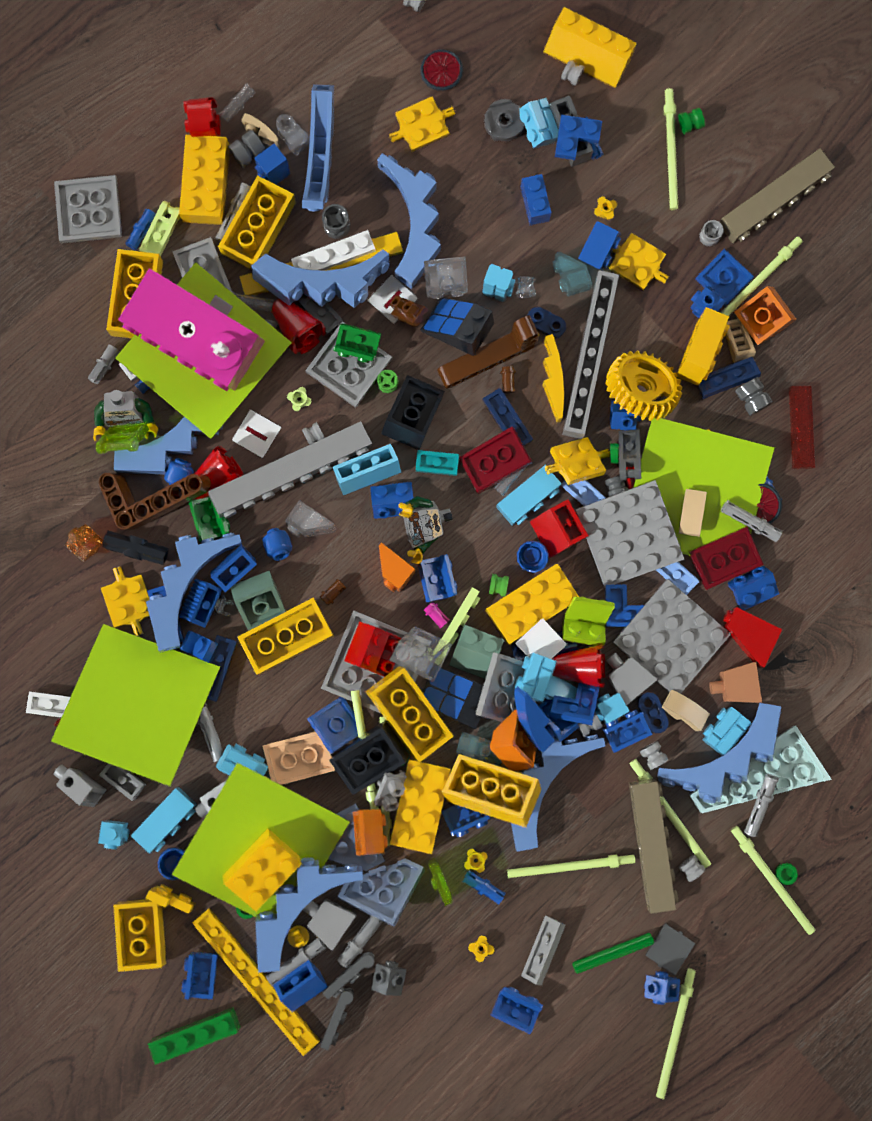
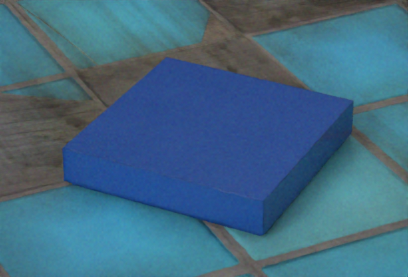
[695,249,754,307]
[307,697,358,754]

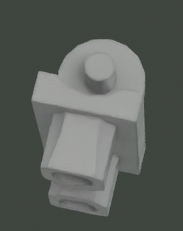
[374,772,406,811]

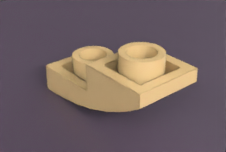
[242,113,280,149]
[679,489,707,537]
[662,690,710,731]

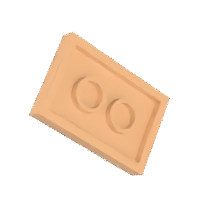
[263,732,335,785]

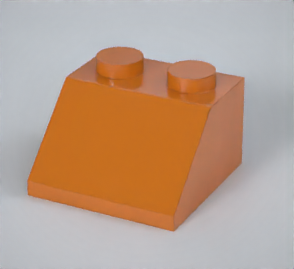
[734,286,797,345]
[379,543,415,592]
[490,710,536,771]
[353,809,387,855]

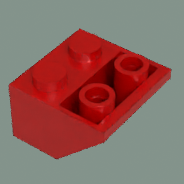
[530,499,588,558]
[344,621,404,677]

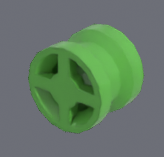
[377,370,398,393]
[489,574,509,597]

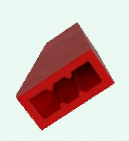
[723,607,782,668]

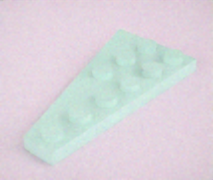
[689,725,832,813]

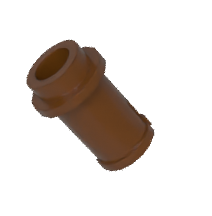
[500,366,516,393]
[319,579,346,605]

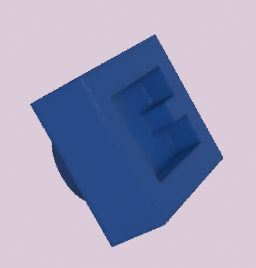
[180,630,218,663]

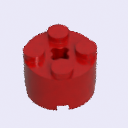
[183,97,221,137]

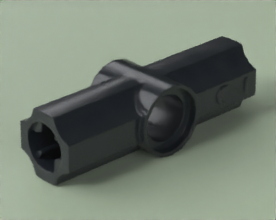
[102,531,169,566]

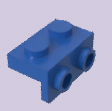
[370,482,413,519]
[417,554,457,603]
[728,566,779,610]
[538,699,579,742]
[602,710,652,753]
[441,805,491,838]
[182,952,218,999]
[490,987,543,1034]

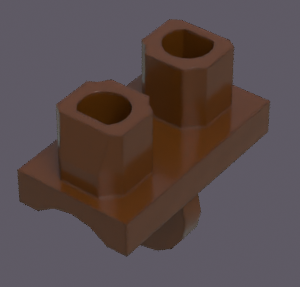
[390,295,428,327]

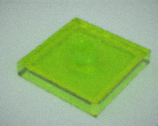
[428,858,453,906]

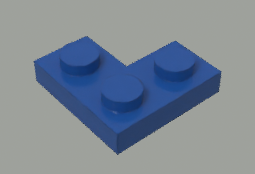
[555,115,602,160]
[605,584,645,627]
[550,683,599,725]

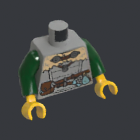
[93,390,158,441]
[399,496,453,564]

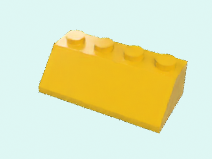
[544,7,636,88]

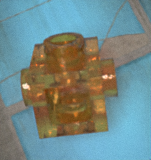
[65,524,103,562]

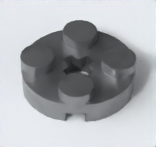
[484,99,524,141]

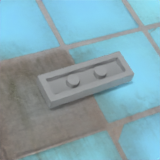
[521,915,565,986]

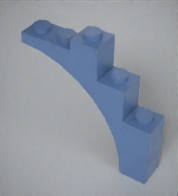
[302,84,334,211]
[377,153,441,289]
[252,250,389,308]
[114,417,223,475]
[146,533,241,653]
[658,703,781,804]
[511,734,605,852]
[256,858,363,973]

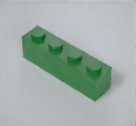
[148,1007,241,1065]

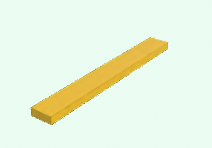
[239,232,403,298]
[193,908,320,1056]

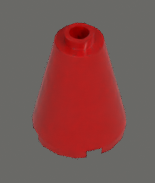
[272,299,326,354]
[193,446,244,500]
[552,645,605,687]

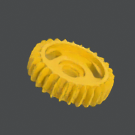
[605,350,682,421]

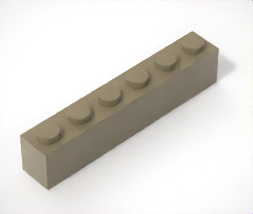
[720,148,835,243]
[629,779,678,914]

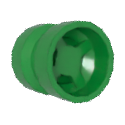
[678,108,705,134]

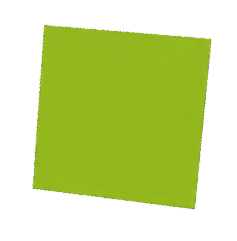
[115,262,292,439]
[633,418,774,556]
[51,624,220,786]
[172,762,350,917]

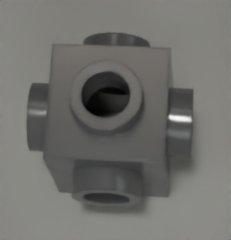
[371,961,406,996]

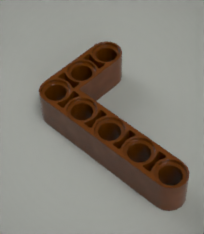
[437,315,539,389]
[99,473,211,530]

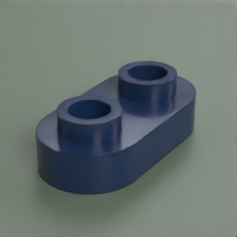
[528,307,566,338]
[637,692,669,733]

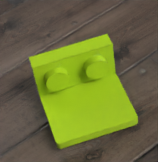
[562,597,615,646]

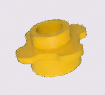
[594,197,617,220]
[464,849,488,873]
[469,936,494,962]

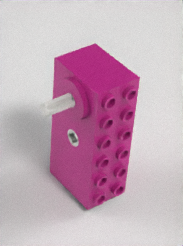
[118,268,265,391]

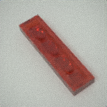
[789,386,815,469]

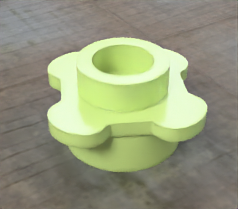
[287,387,311,411]

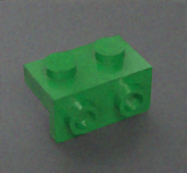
[333,323,382,363]
[189,497,230,542]

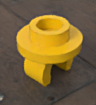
[288,925,309,948]

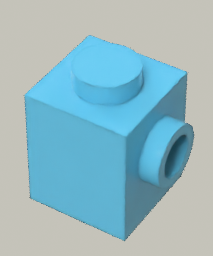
[595,693,629,724]
[98,820,129,849]

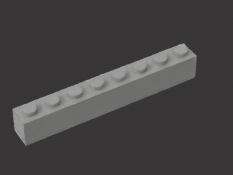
[562,270,619,439]
[208,422,372,518]

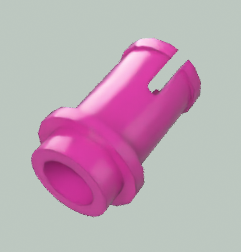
[424,602,450,629]

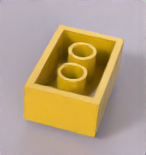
[677,307,730,386]
[223,828,301,911]
[114,899,166,972]

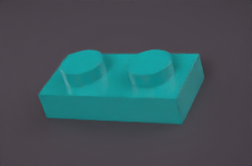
[415,450,459,476]

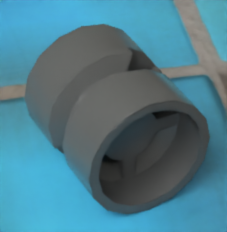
[228,130,266,168]
[322,204,350,239]
[735,377,773,416]

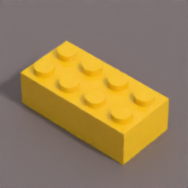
[179,135,229,225]
[218,175,296,270]
[106,249,163,338]
[485,563,579,645]
[238,598,334,675]
[365,666,453,763]
[443,754,541,828]
[390,759,451,854]

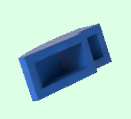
[514,686,555,752]

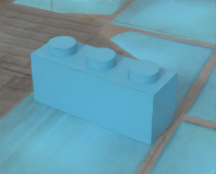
[333,444,401,496]
[496,465,561,526]
[131,787,197,854]

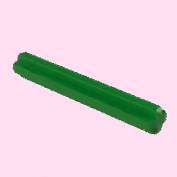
[572,933,654,974]

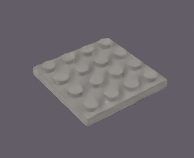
[576,480,684,587]
[612,579,731,694]
[321,610,431,713]

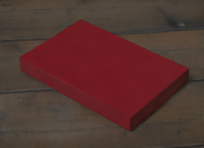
[459,426,533,494]
[689,526,764,590]

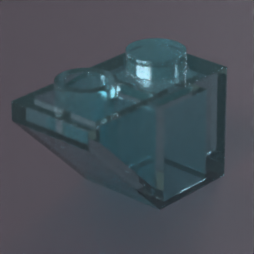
[552,252,592,297]
[456,732,502,766]

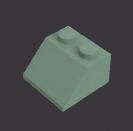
[231,571,286,631]
[449,625,504,679]

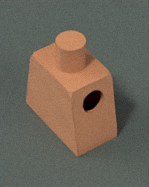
[709,662,762,703]

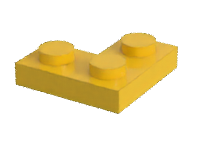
[146,884,196,914]

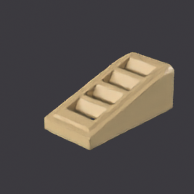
[726,319,756,363]

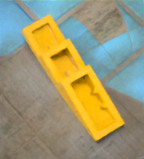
[543,334,564,423]

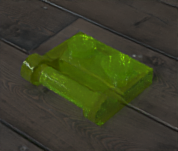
[96,423,149,454]

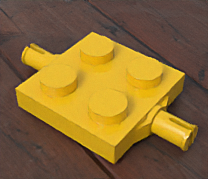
[389,96,455,152]
[609,233,669,290]
[545,437,610,485]
[101,566,150,636]

